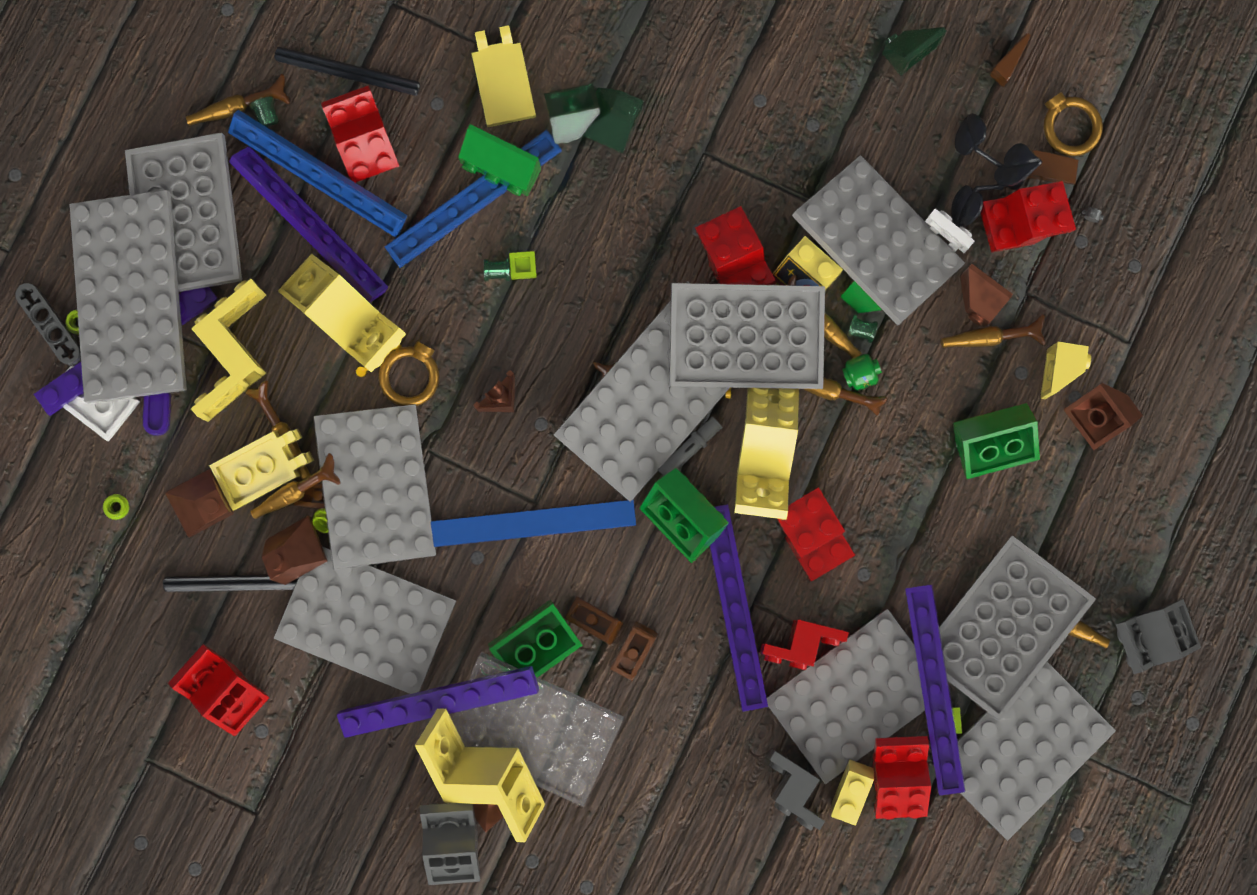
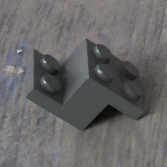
[1116,599,1201,674]
[766,748,825,830]
[420,803,480,885]

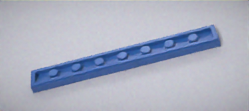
[228,110,407,238]
[385,130,562,268]
[431,500,636,547]

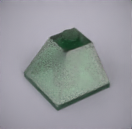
[882,27,947,76]
[544,83,600,144]
[577,87,644,153]

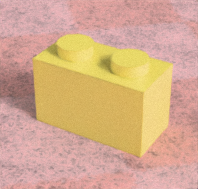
[831,759,874,826]

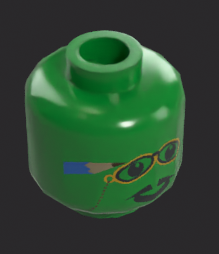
[842,354,882,391]

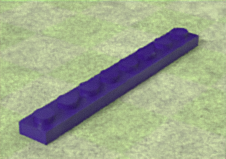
[229,146,388,303]
[34,287,219,416]
[710,504,768,712]
[905,585,966,796]
[336,666,540,738]

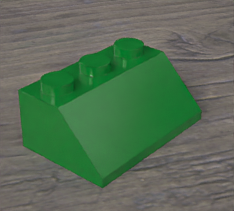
[458,124,541,197]
[954,403,1040,479]
[639,468,729,563]
[488,599,583,678]

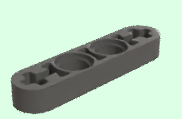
[15,283,81,366]

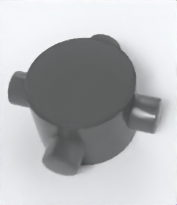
[1082,207,1104,223]

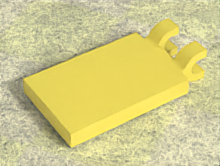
[472,25,536,128]
[209,429,314,511]

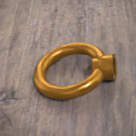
[1044,92,1103,156]
[379,341,439,406]

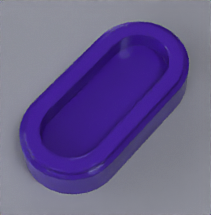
[143,392,171,436]

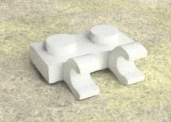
[925,209,974,253]

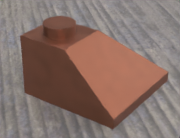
[960,264,1013,327]
[1063,383,1143,450]
[165,469,234,538]
[262,516,328,585]

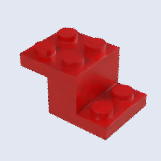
[321,85,399,183]
[980,181,1076,253]
[695,206,776,285]
[776,487,855,582]
[759,620,849,670]
[168,644,269,736]
[872,736,931,820]

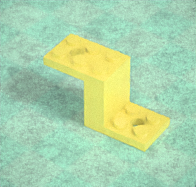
[278,254,406,372]
[191,279,266,422]
[735,388,799,519]
[415,709,545,842]

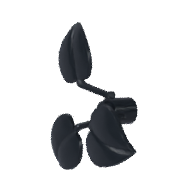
[951,113,1042,228]

